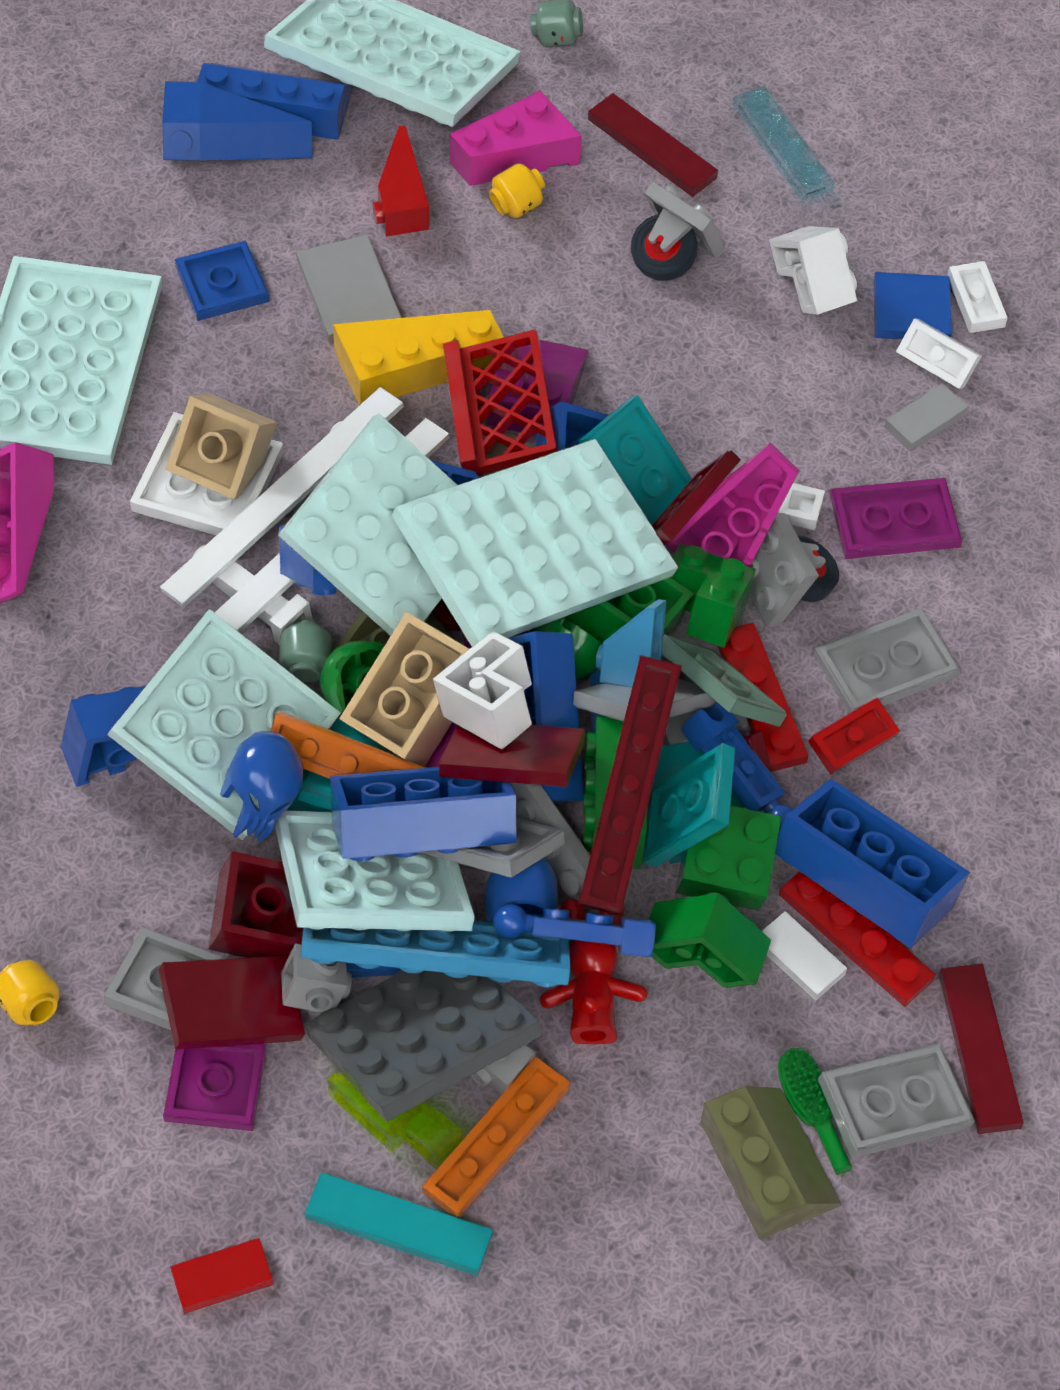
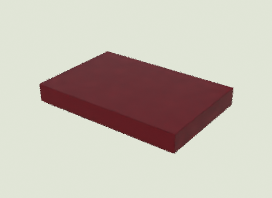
[651,450,741,546]
[439,725,585,787]
[158,956,305,1050]

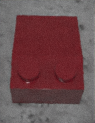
[208,851,304,959]

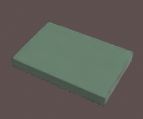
[662,634,787,727]

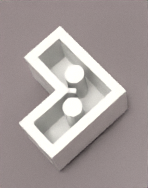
[769,226,857,315]
[433,631,532,749]

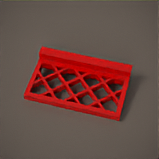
[443,329,558,477]

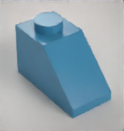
[596,599,666,687]

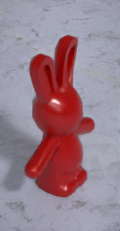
[540,899,648,1045]

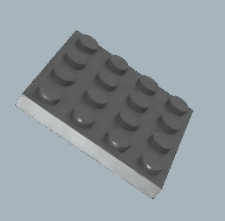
[305,970,543,1122]

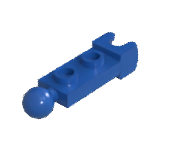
[681,701,793,834]
[493,904,656,957]

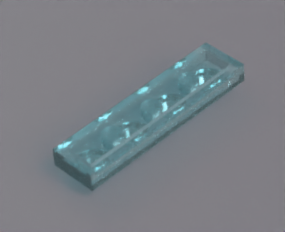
[732,86,835,203]

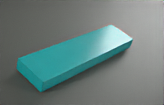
[305,1172,493,1276]

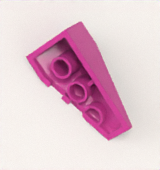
[0,442,55,604]
[666,442,800,567]

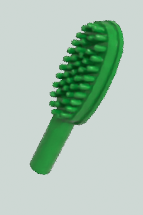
[777,1048,852,1175]

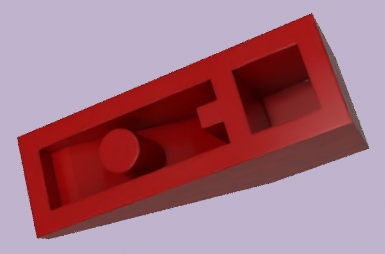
[372,125,429,237]

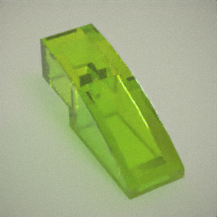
[327,1073,463,1170]

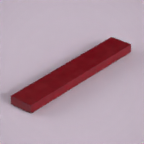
[578,655,682,916]

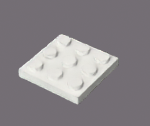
[130,412,284,535]

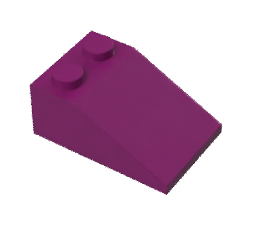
[487,340,588,436]

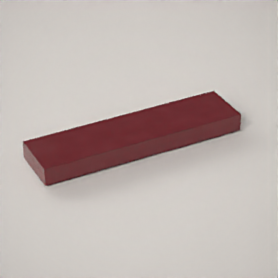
[588,93,718,197]
[939,963,1024,1134]

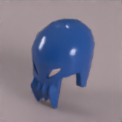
[220,731,303,843]
[484,857,558,923]

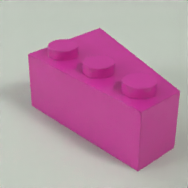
[450,90,582,185]

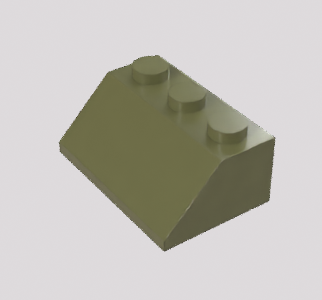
[700,1086,841,1240]

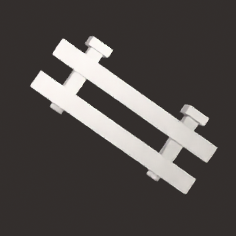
[160,387,450,645]

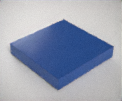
[175,240,269,321]
[874,272,952,339]

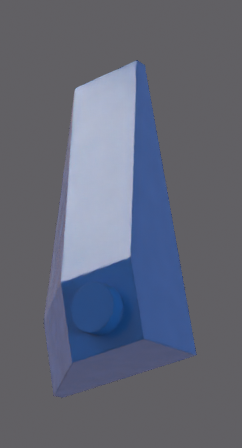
[162,81,312,160]

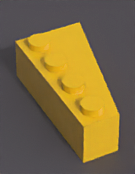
[333,310,504,406]

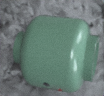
[530,0,583,47]
[279,620,333,684]

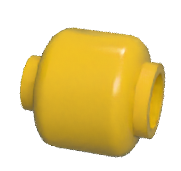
[488,164,545,219]
[0,960,60,1026]

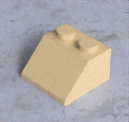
[166,393,277,499]

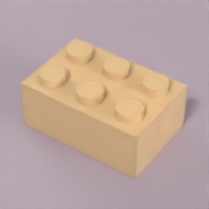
[339,612,469,767]

